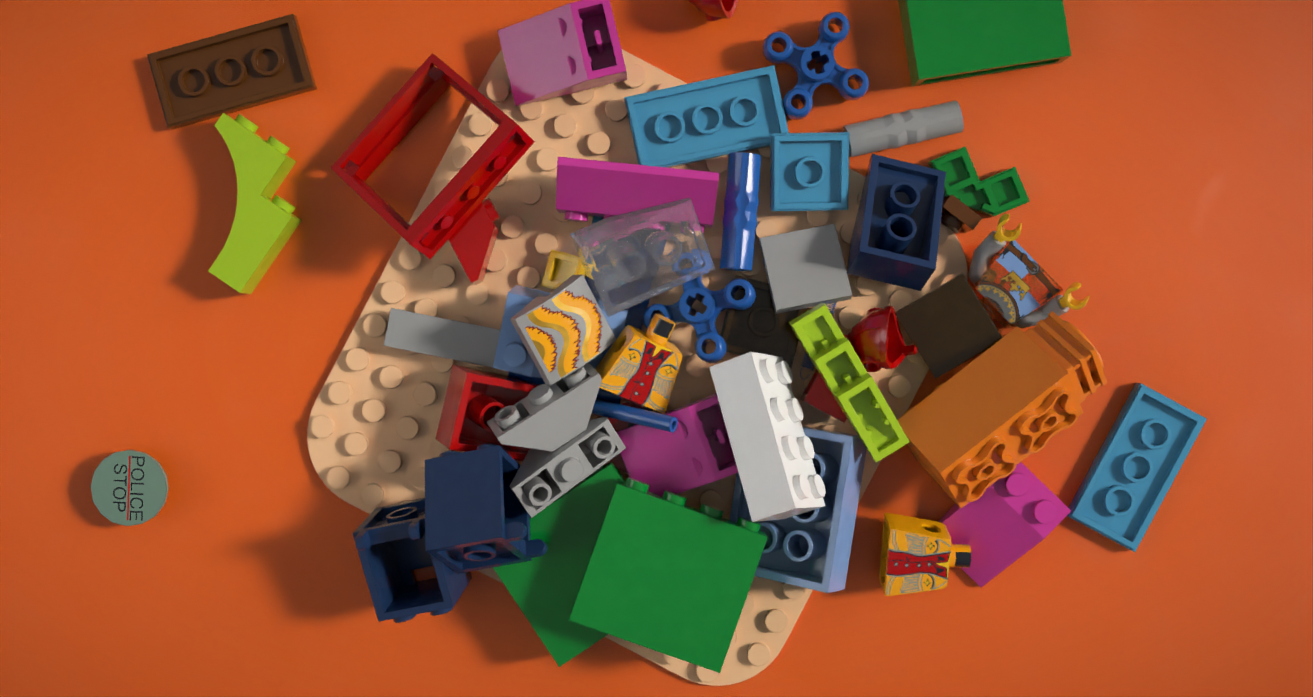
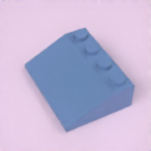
[729,426,867,593]

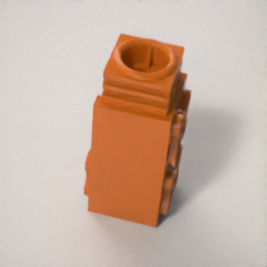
[897,311,1107,508]

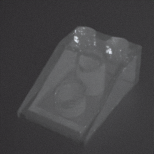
[570,198,715,317]

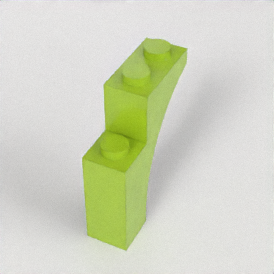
[208,113,302,294]

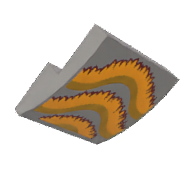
[510,274,616,385]

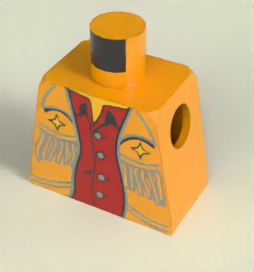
[595,314,682,414]
[879,513,971,596]

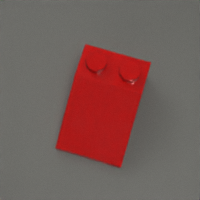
[435,365,540,461]

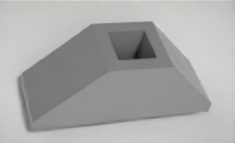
[487,362,602,452]
[510,417,626,518]

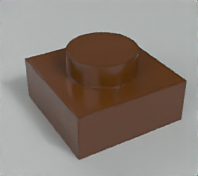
[941,194,982,233]

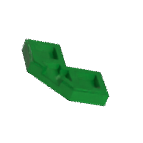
[928,146,1030,217]

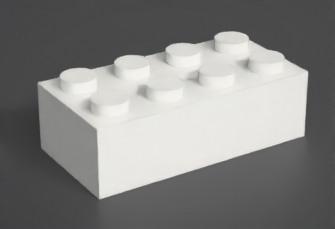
[709,352,826,522]

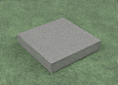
[759,224,852,314]

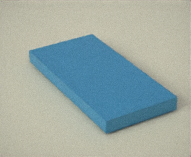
[624,65,789,168]
[1067,383,1207,552]

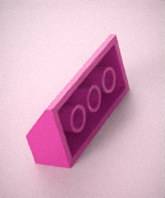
[556,157,719,234]

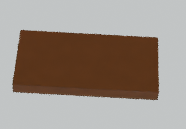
[147,14,317,130]

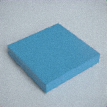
[770,132,849,211]

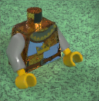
[968,214,1090,329]

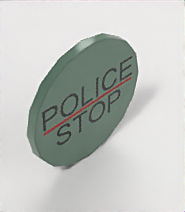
[90,450,169,526]

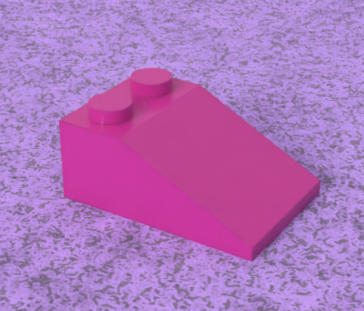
[938,462,1071,587]

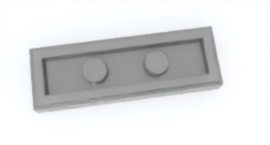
[384,308,500,367]

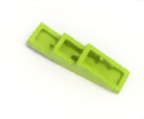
[789,302,910,463]

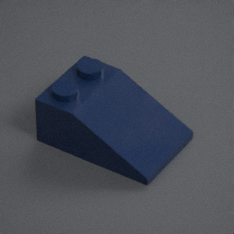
[847,154,946,291]

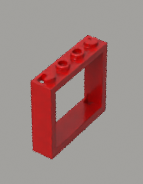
[331,53,535,260]

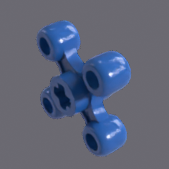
[762,12,869,120]
[643,251,756,363]

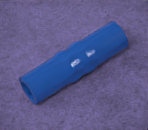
[720,152,761,272]

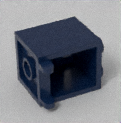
[425,444,547,574]
[353,498,472,623]

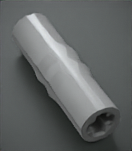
[843,100,964,157]

